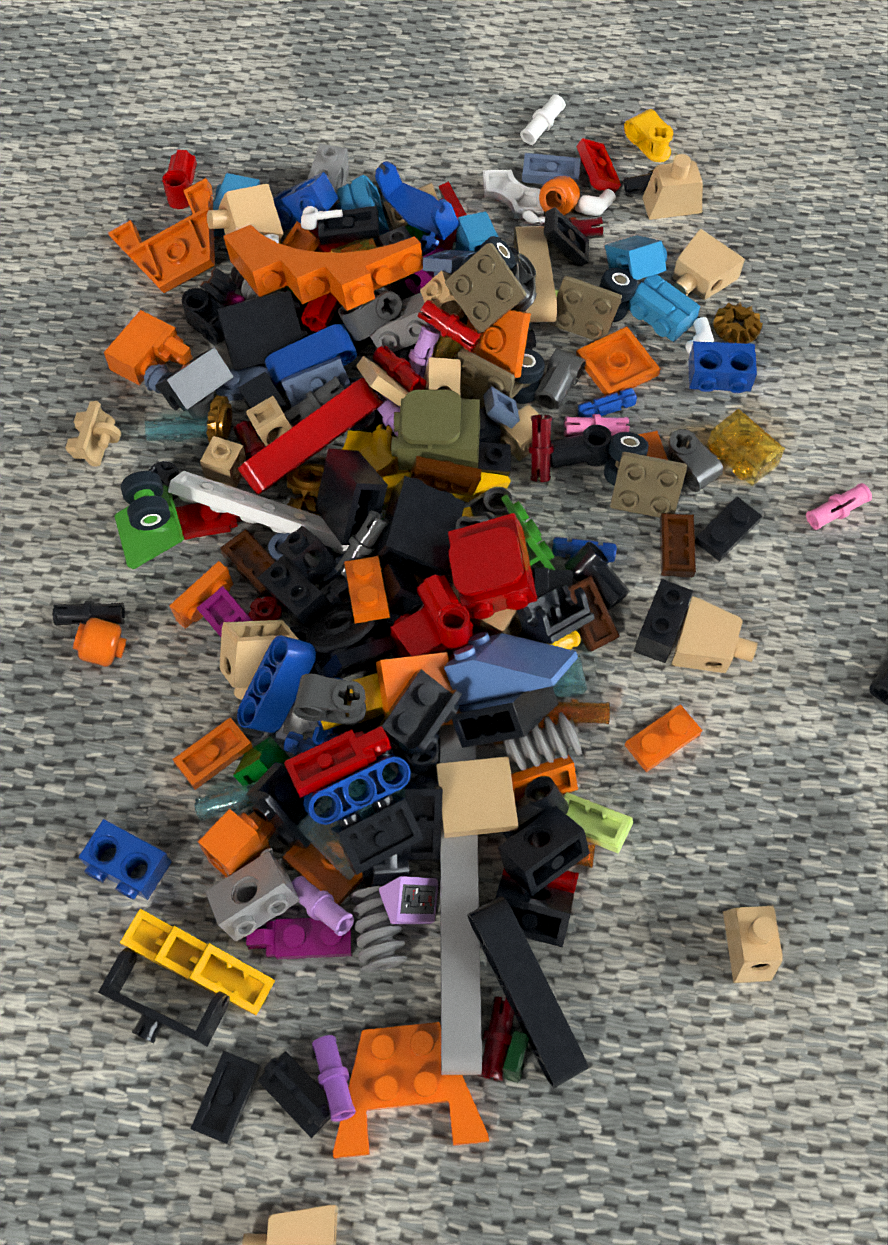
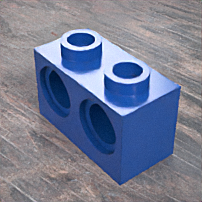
[273,172,339,231]
[688,341,757,393]
[78,819,172,900]

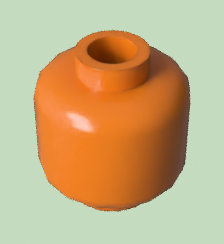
[539,175,580,215]
[73,618,127,667]

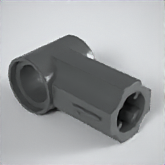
[534,348,586,409]

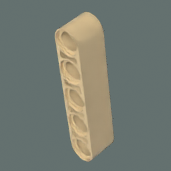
[514,226,557,323]

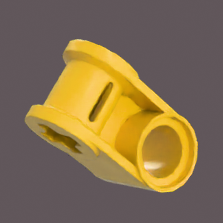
[624,109,673,162]

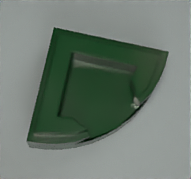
[503,1031,529,1083]

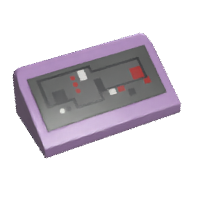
[379,876,438,924]

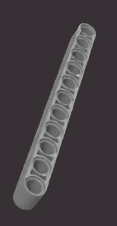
[439,702,482,1075]

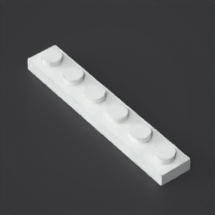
[168,471,349,554]

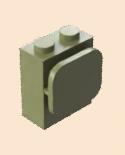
[391,390,480,470]

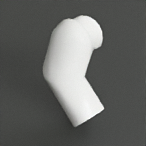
[575,189,616,216]
[685,317,714,355]

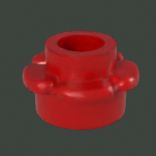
[249,596,282,621]

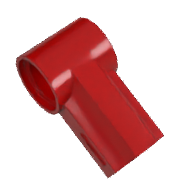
[162,150,197,209]
[301,292,342,332]
[417,574,470,648]

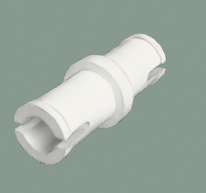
[520,95,566,145]

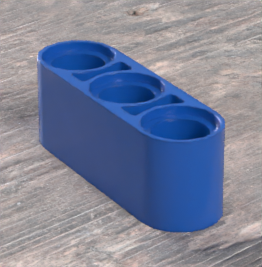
[265,324,357,392]
[237,635,316,733]
[304,753,411,825]

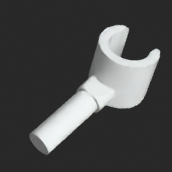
[301,206,343,230]
[520,210,545,226]

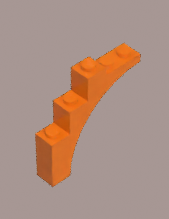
[223,225,423,311]

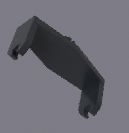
[98,948,230,1047]

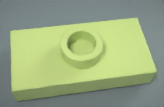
[564,792,633,854]

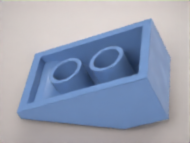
[444,632,578,706]

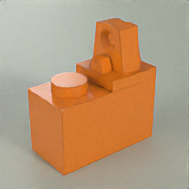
[104,310,193,386]
[198,808,276,878]

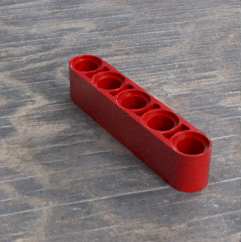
[238,377,383,495]

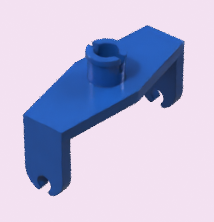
[375,161,460,240]

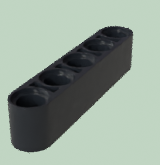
[467,896,588,1088]

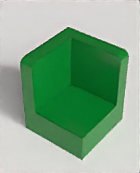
[233,736,290,791]

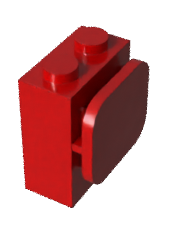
[448,513,538,619]

